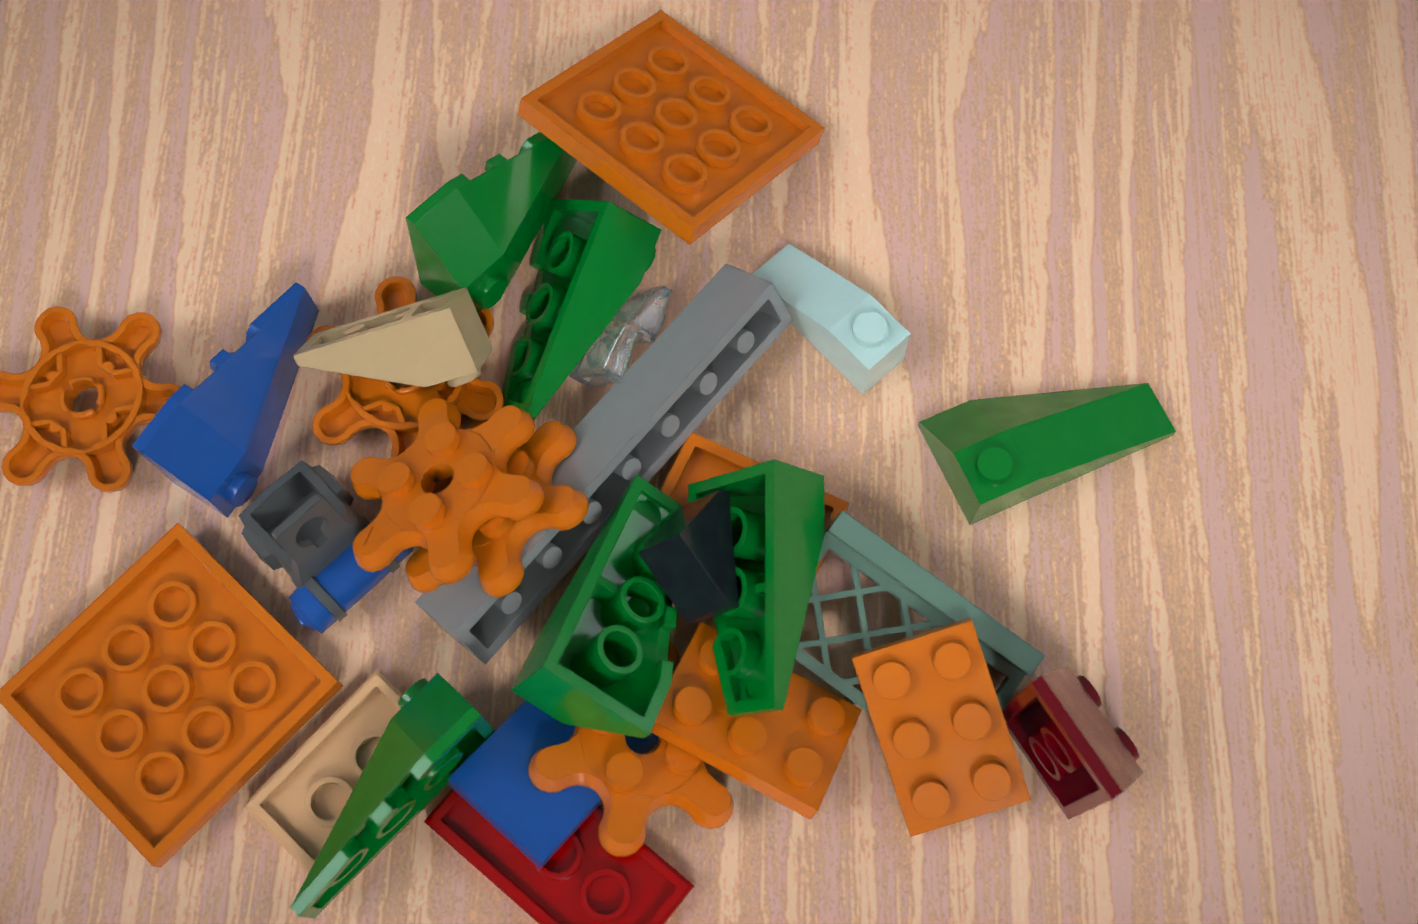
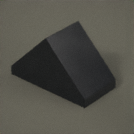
[638,489,739,624]

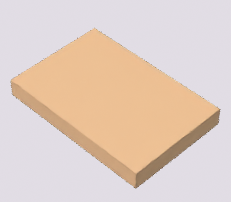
[243,670,403,873]

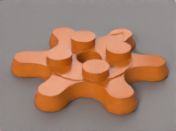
[306,276,505,458]
[0,306,181,493]
[350,398,545,584]
[406,420,589,598]
[528,641,734,857]

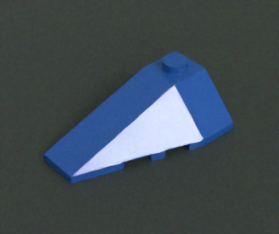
[132,282,319,518]

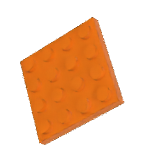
[518,10,825,245]
[0,523,344,868]

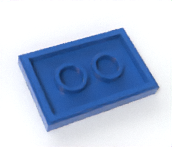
[448,701,659,869]

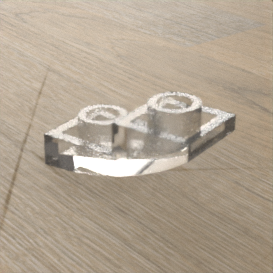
[569,285,672,386]

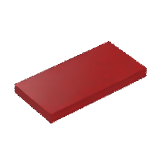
[423,789,695,924]

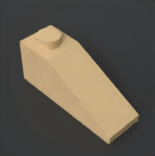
[293,287,494,387]

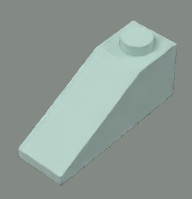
[753,243,911,395]

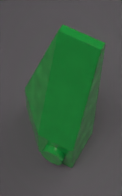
[405,132,578,313]
[502,199,661,420]
[918,383,1176,525]
[688,459,825,717]
[511,475,682,738]
[291,673,495,919]

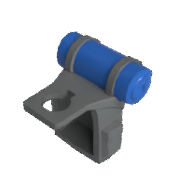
[239,460,414,634]

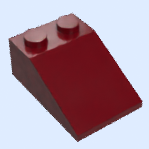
[1002,666,1143,820]

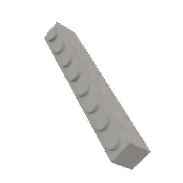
[415,264,793,665]

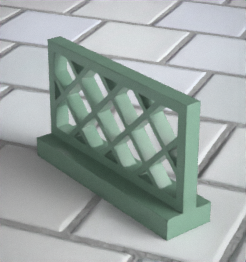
[795,511,1045,713]

